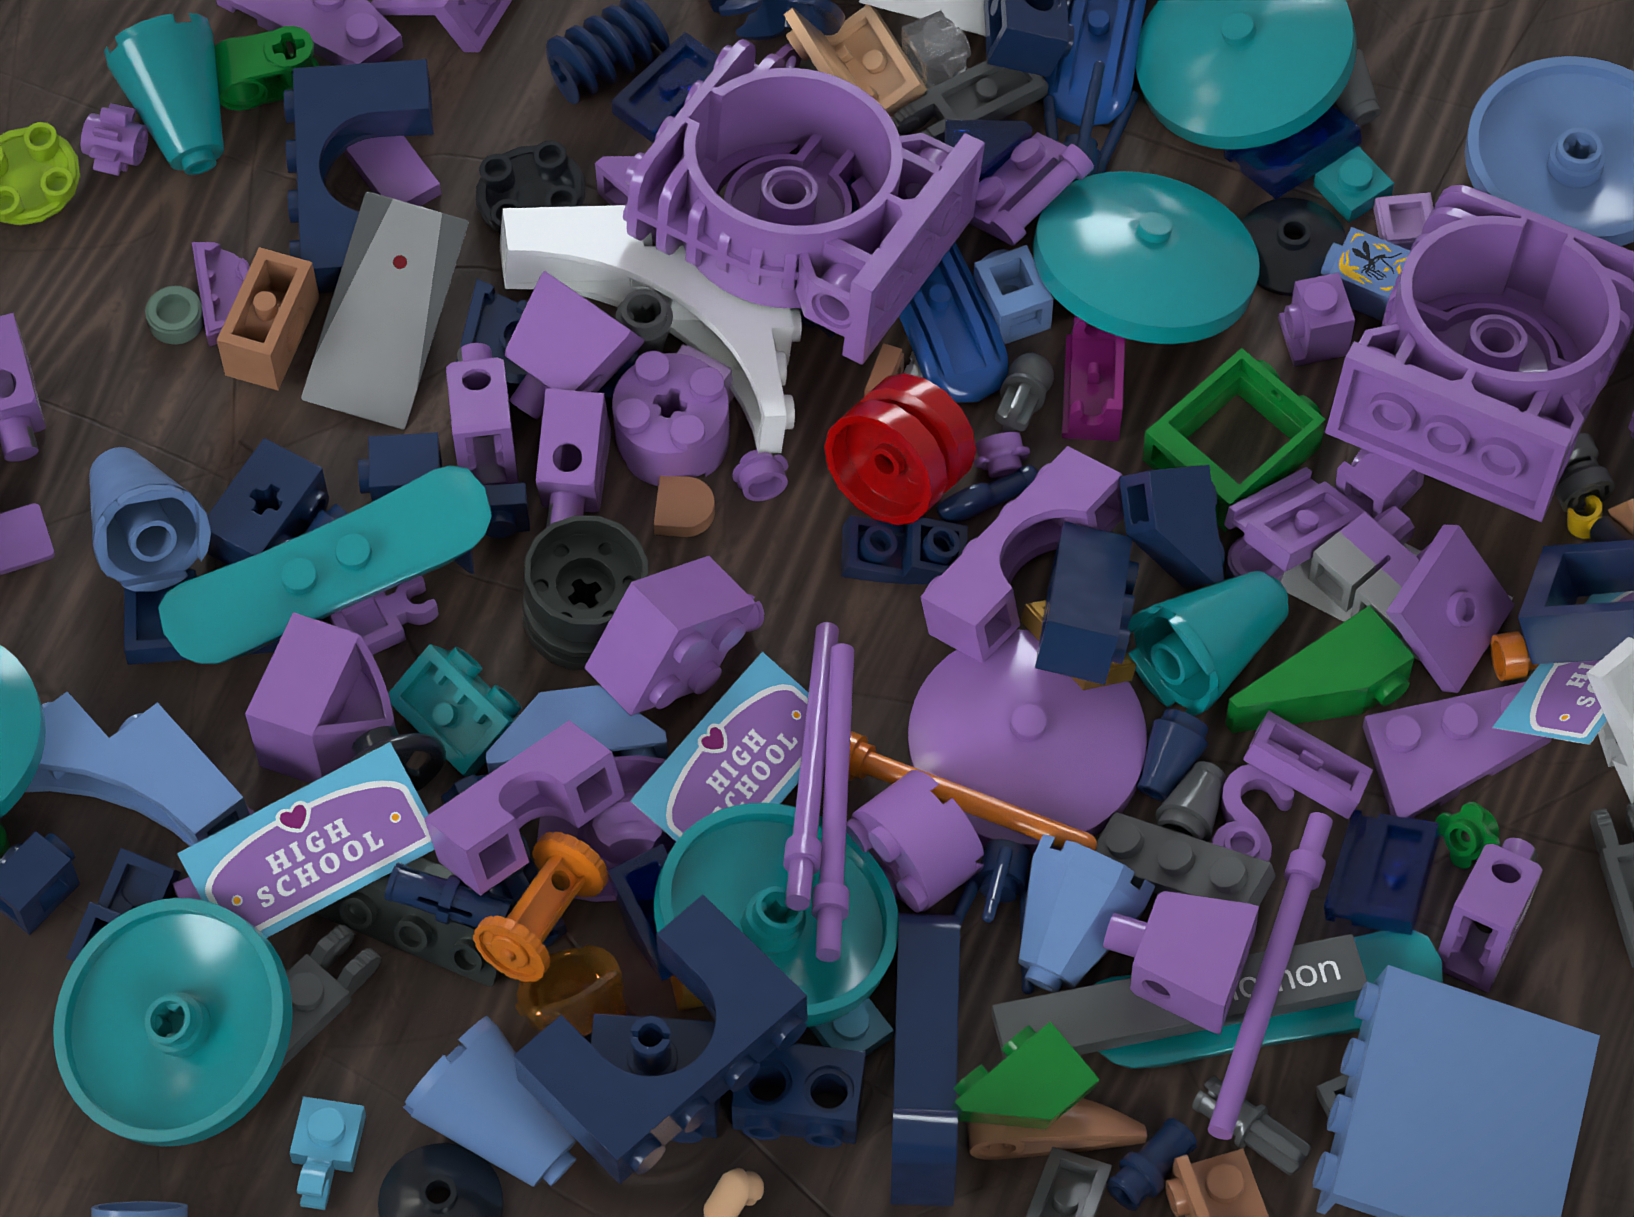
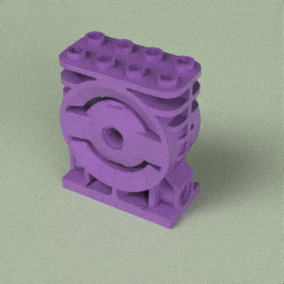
[623,39,985,365]
[1325,185,1634,522]

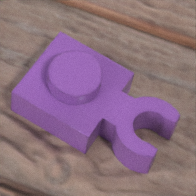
[328,576,439,655]

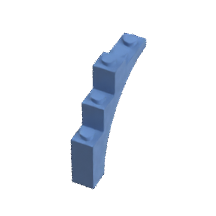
[25,692,250,846]

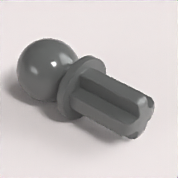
[995,353,1054,433]

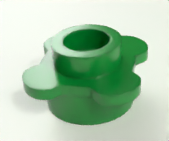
[1435,802,1501,869]

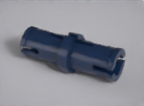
[385,862,514,928]

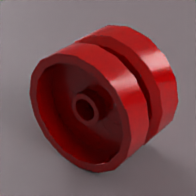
[824,373,976,525]

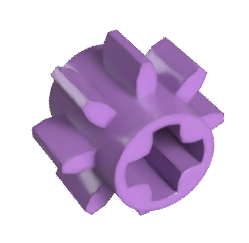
[80,103,148,176]

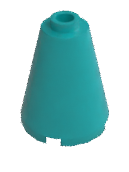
[104,13,224,175]
[1127,571,1289,716]

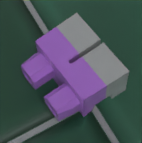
[1308,506,1431,639]

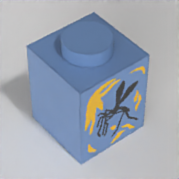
[1321,227,1410,321]

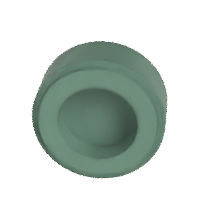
[145,286,204,344]

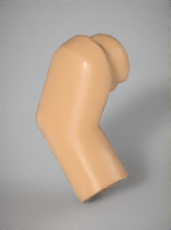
[703,1168,764,1217]

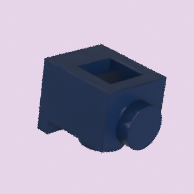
[0,831,80,935]

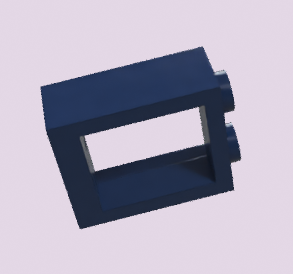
[1518,540,1634,664]

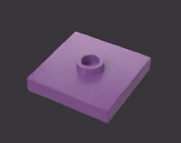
[1386,524,1514,693]

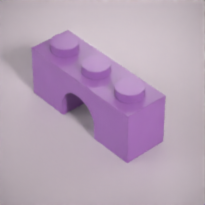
[424,720,625,896]

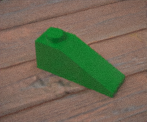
[1225,605,1415,733]

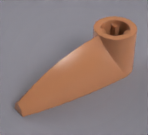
[966,1098,1147,1160]

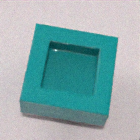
[1313,146,1394,223]

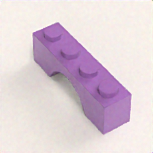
[920,446,1124,663]

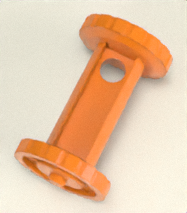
[473,831,609,982]

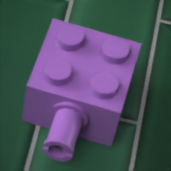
[584,556,764,716]

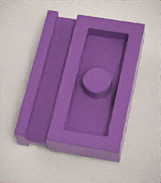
[1224,467,1367,572]

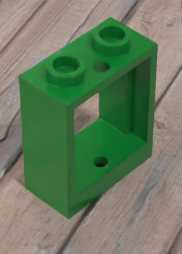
[1142,348,1326,532]

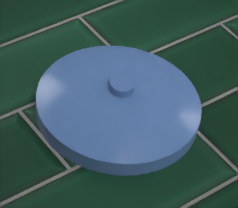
[1465,56,1634,246]

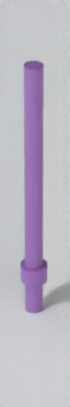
[783,622,839,911]
[812,643,854,962]
[1208,812,1333,1140]

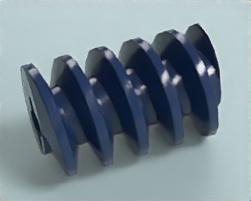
[546,0,670,105]

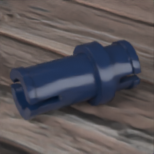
[1107,1118,1197,1211]

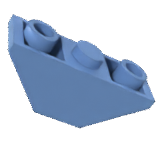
[486,685,668,774]

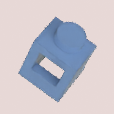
[973,245,1053,345]

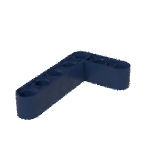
[891,913,960,1206]

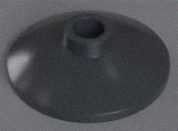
[1242,198,1347,296]
[378,1143,504,1217]

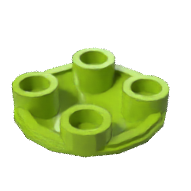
[0,122,81,226]

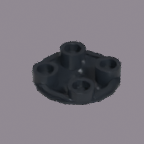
[476,140,585,234]

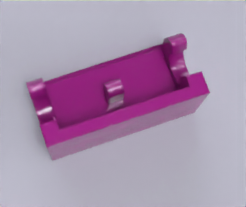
[1062,316,1125,441]

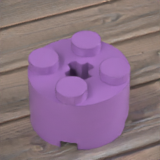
[612,351,730,486]
[846,770,984,912]

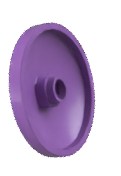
[908,630,1147,854]

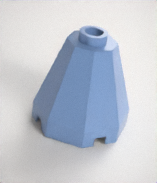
[1018,834,1155,993]

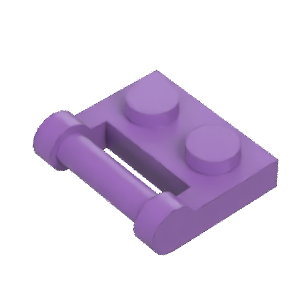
[969,132,1094,246]

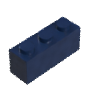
[1035,521,1139,685]

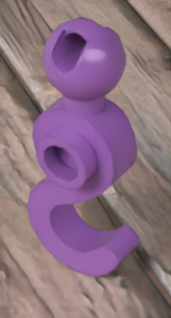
[1212,764,1294,862]

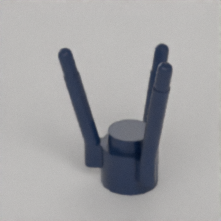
[1044,61,1139,182]
[951,839,1034,994]

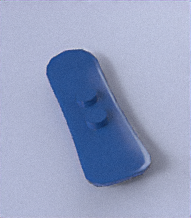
[1045,0,1146,126]
[846,176,1008,402]

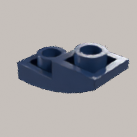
[841,515,968,584]

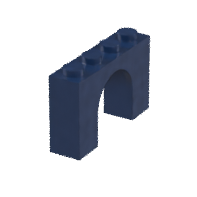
[284,59,435,293]
[513,895,808,1184]

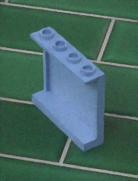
[1313,965,1600,1217]

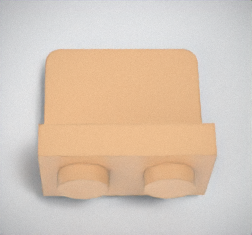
[784,5,928,117]

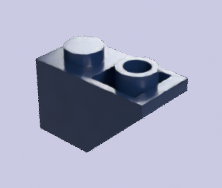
[1119,465,1225,588]

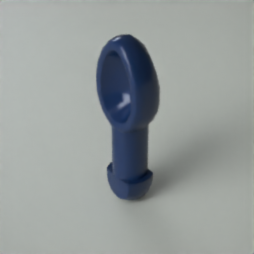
[936,465,1039,522]

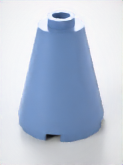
[89,447,211,591]
[403,1016,577,1187]

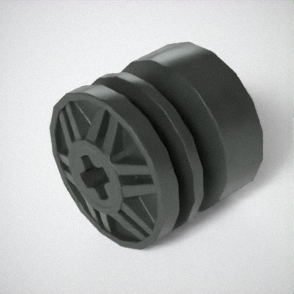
[523,515,648,670]

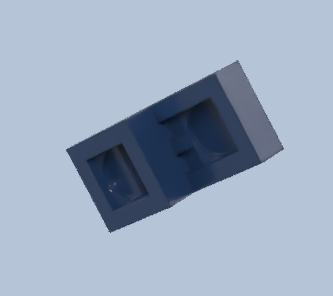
[66,848,181,961]

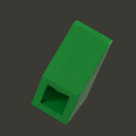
[951,1021,1100,1129]

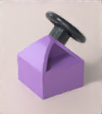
[245,612,446,791]

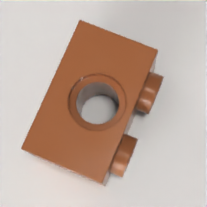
[217,247,319,391]

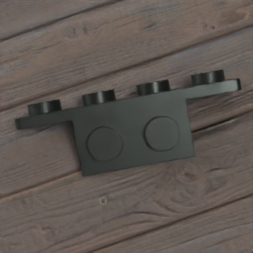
[314,857,500,987]

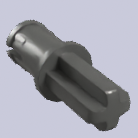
[1192,1076,1312,1175]

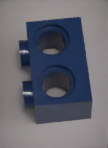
[731,1043,866,1148]

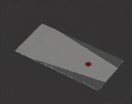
[301,191,469,429]

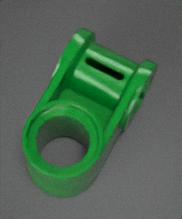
[215,26,319,111]

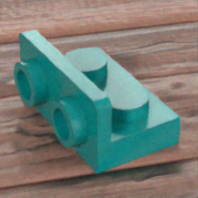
[388,644,522,777]

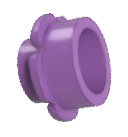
[974,432,1030,478]
[732,449,788,501]

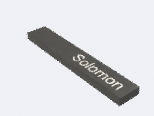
[992,934,1367,1060]

